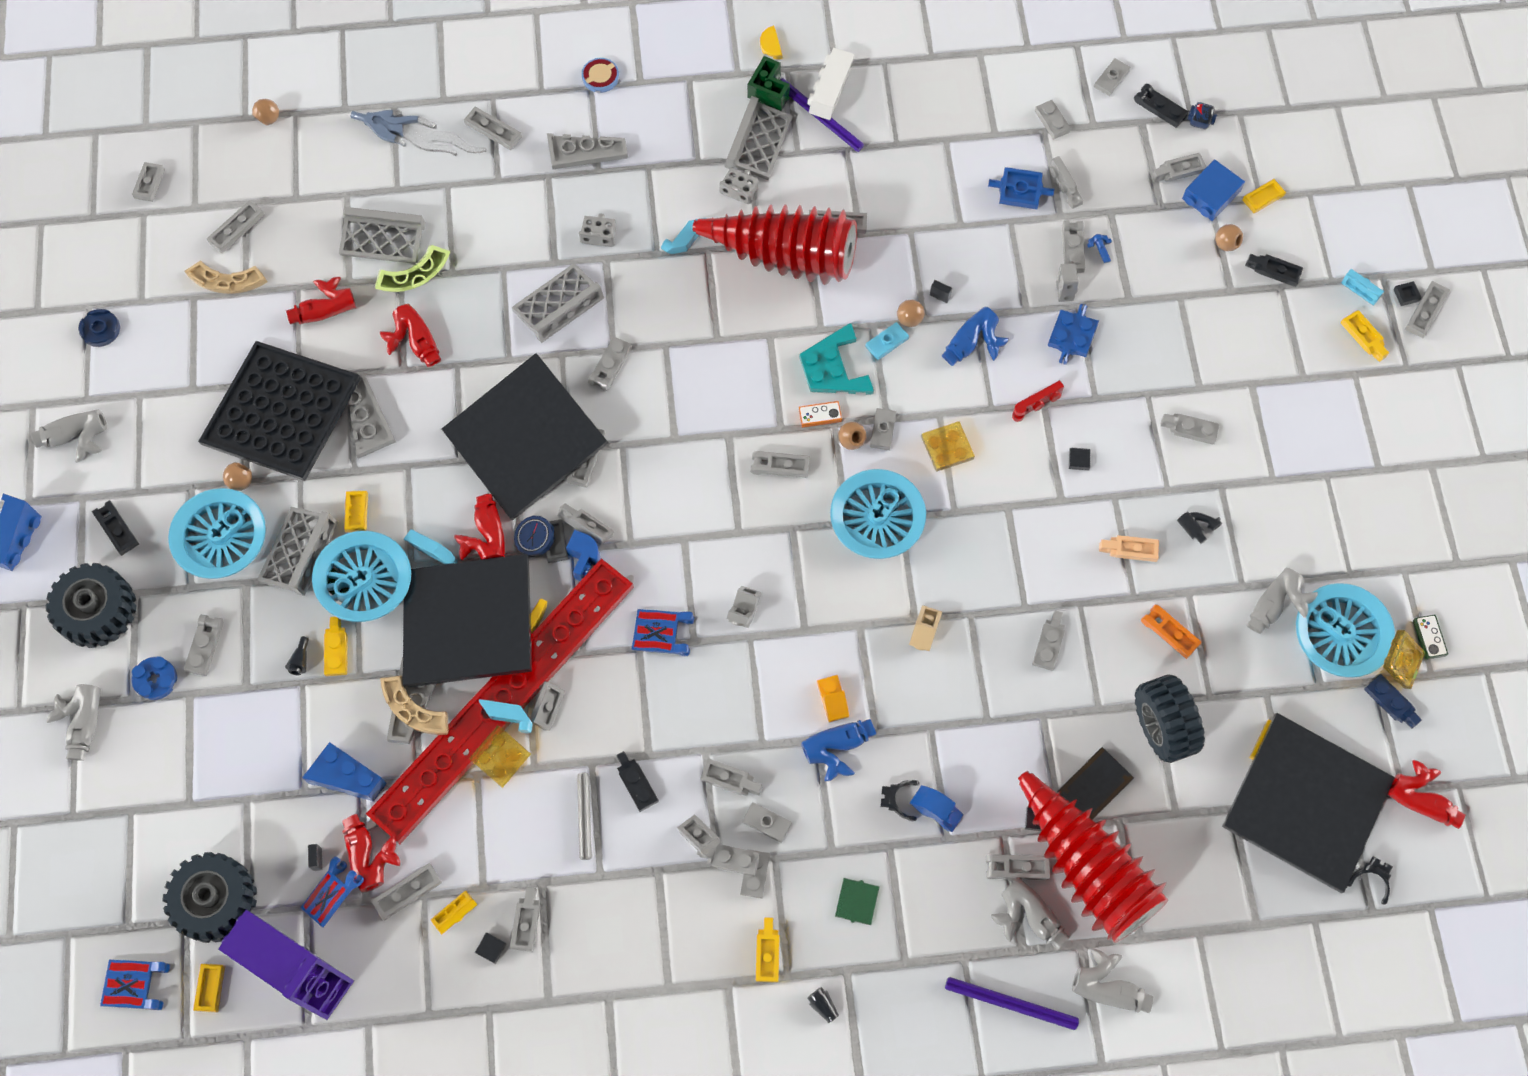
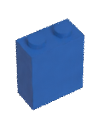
[1182,159,1245,221]

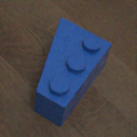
[0,493,42,571]
[302,742,387,802]

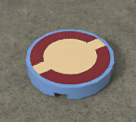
[582,58,619,93]

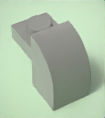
[726,586,761,628]

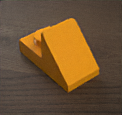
[817,675,849,722]

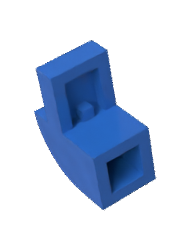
[566,530,600,581]
[910,785,964,832]

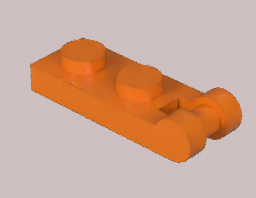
[1141,604,1202,659]

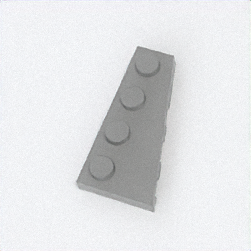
[547,133,628,169]
[348,373,396,459]
[387,657,436,744]

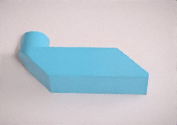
[661,218,704,254]
[404,529,457,564]
[479,699,533,733]

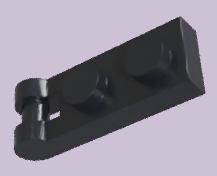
[1134,83,1189,128]
[92,500,139,556]

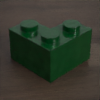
[747,56,790,111]

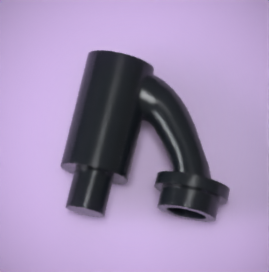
[1177,512,1222,544]

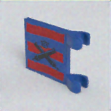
[632,609,694,656]
[300,856,364,928]
[100,959,170,1010]

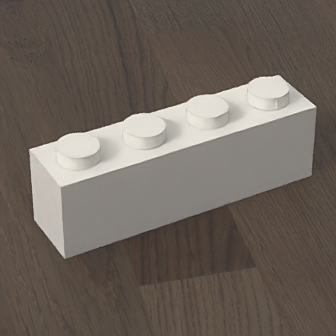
[807,47,855,120]

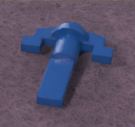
[1087,234,1112,263]

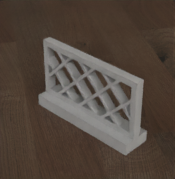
[725,96,793,180]
[339,207,426,264]
[512,263,604,343]
[257,507,338,596]

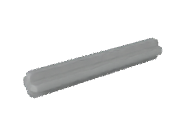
[577,773,592,860]

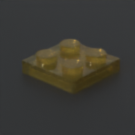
[921,421,975,472]
[1383,630,1425,689]
[469,725,531,788]

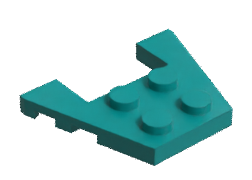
[799,323,874,395]

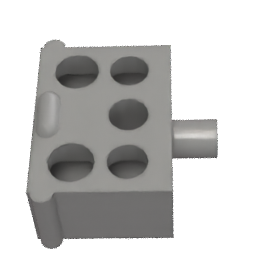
[719,168,758,204]
[579,214,616,247]
[1056,263,1079,302]

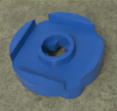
[132,656,177,700]

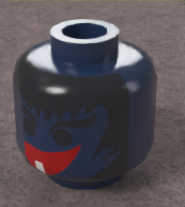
[1187,102,1217,130]

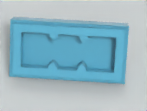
[1341,269,1384,305]
[865,322,909,360]

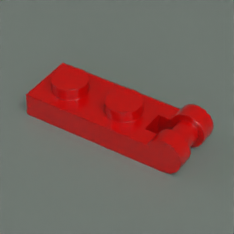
[1012,380,1064,422]

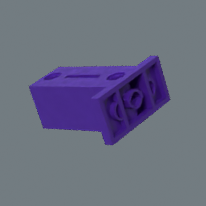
[218,910,355,1020]

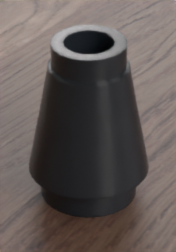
[807,987,839,1023]

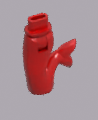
[286,277,357,325]
[380,304,441,367]
[454,494,505,560]
[1388,760,1466,829]
[342,814,400,892]

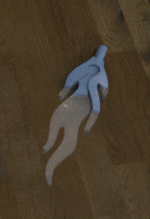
[350,110,487,156]

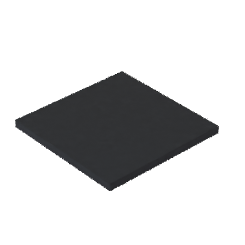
[198,341,361,481]
[442,353,609,521]
[403,554,532,688]
[1222,713,1395,894]

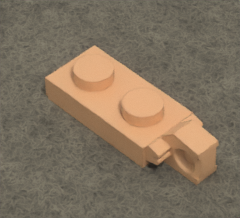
[1099,535,1159,562]

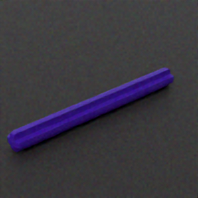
[780,78,864,152]
[945,977,1079,1030]

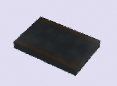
[1057,747,1134,820]

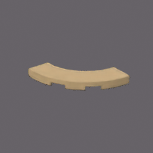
[184,260,268,294]
[380,675,448,735]

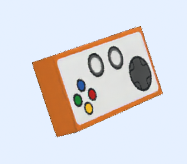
[799,401,842,428]

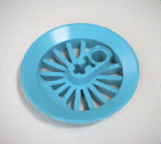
[830,469,926,559]
[168,488,266,579]
[312,531,411,622]
[1296,583,1395,678]

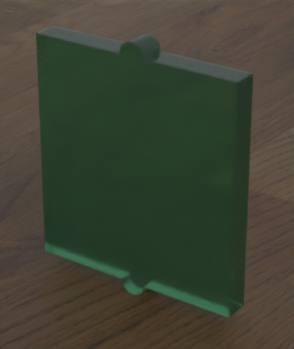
[835,878,879,926]

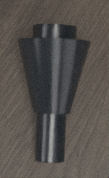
[285,636,309,676]

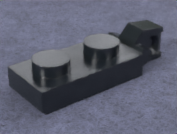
[1245,254,1303,287]
[616,751,659,812]

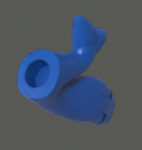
[942,307,1009,366]
[801,719,876,781]

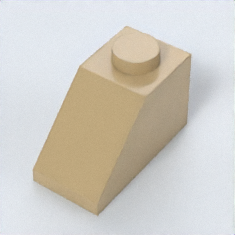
[909,605,942,651]

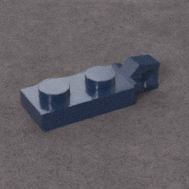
[1364,674,1422,729]

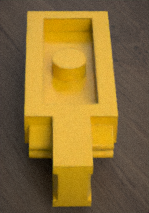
[1341,310,1389,362]
[324,616,347,676]
[756,917,780,982]

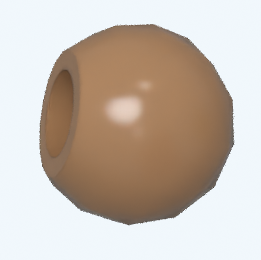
[252,99,279,126]
[1215,224,1243,251]
[897,300,925,327]
[838,422,866,450]
[223,462,252,491]

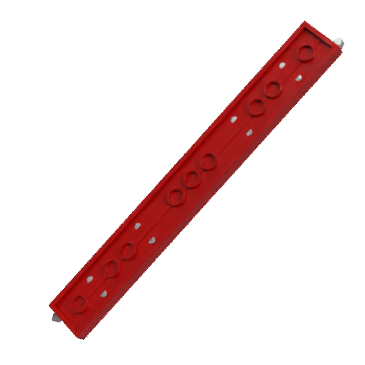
[366,558,634,844]

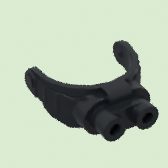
[880,780,919,821]
[1348,856,1393,905]

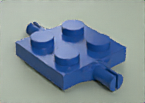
[988,167,1054,210]
[1048,304,1099,365]

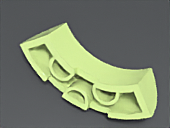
[375,245,450,292]

